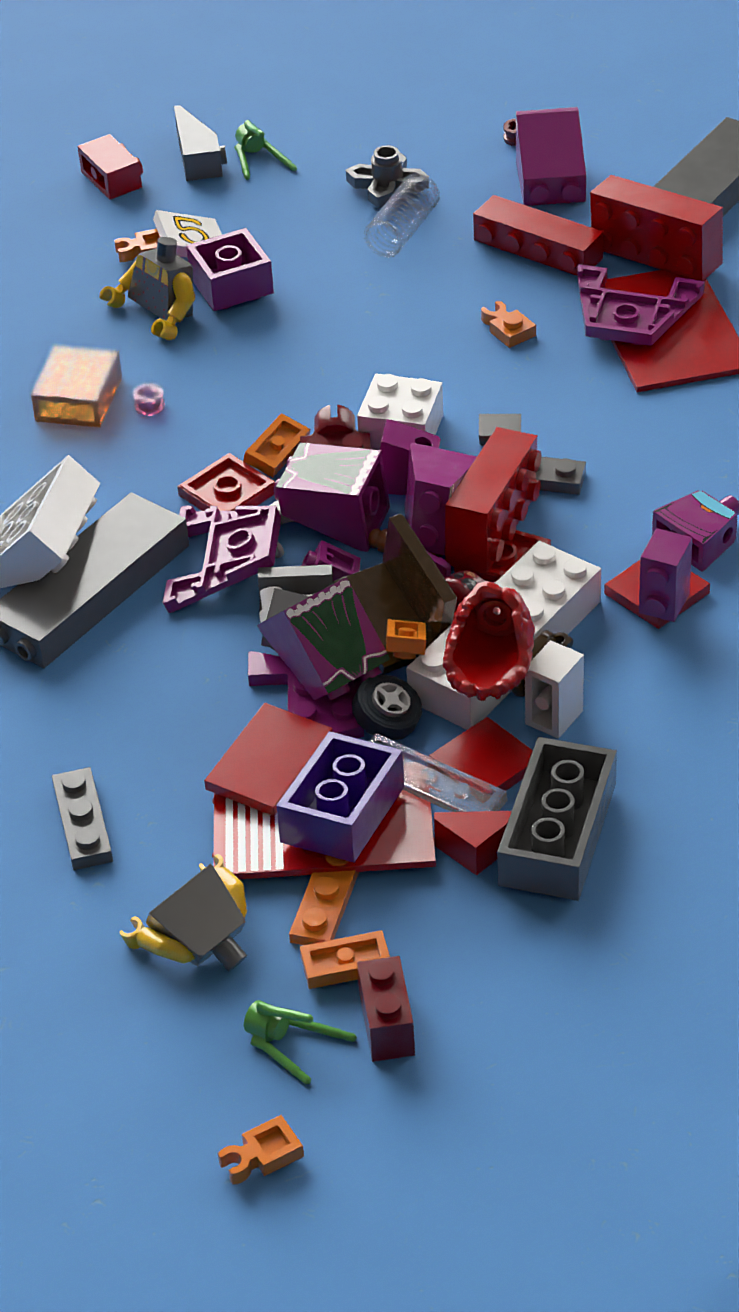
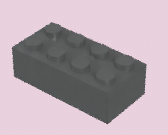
[497,737,617,901]

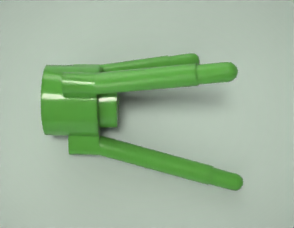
[234,120,297,180]
[243,1000,357,1085]

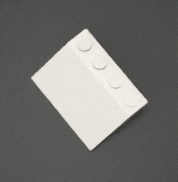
[0,455,100,588]

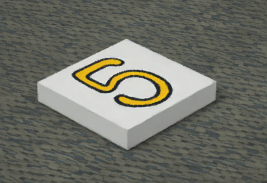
[153,210,222,257]

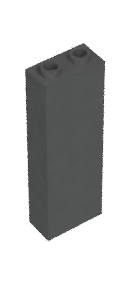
[653,117,739,216]
[0,492,189,668]

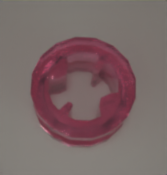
[133,383,165,416]

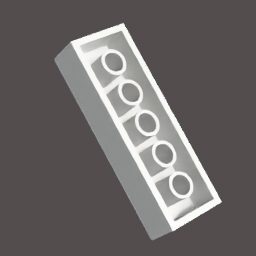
[407,541,601,730]

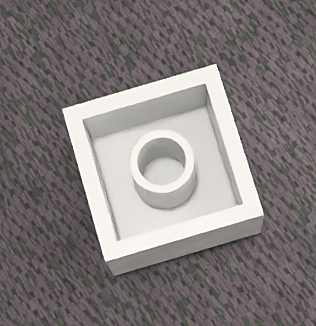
[357,373,443,450]

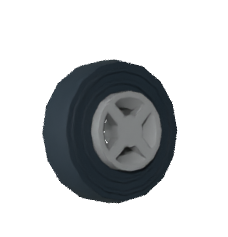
[352,674,422,741]

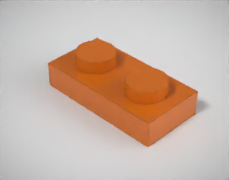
[243,413,311,478]
[386,619,426,659]
[299,930,390,989]

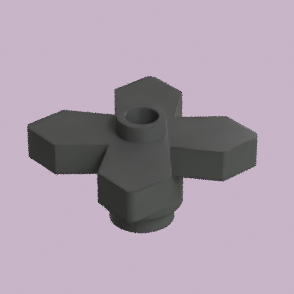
[346,145,429,208]

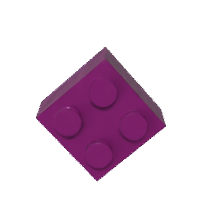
[186,228,274,311]

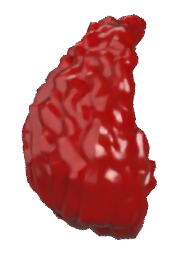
[443,581,535,701]

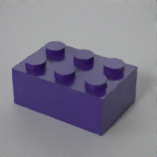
[277,731,404,862]

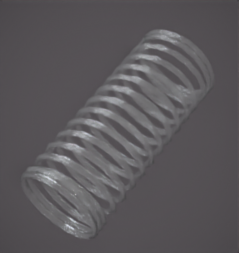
[364,173,440,258]

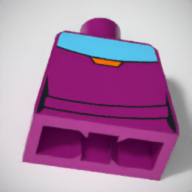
[652,490,739,572]

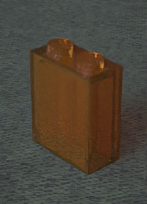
[31,345,122,428]

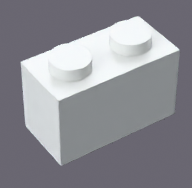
[525,640,584,739]

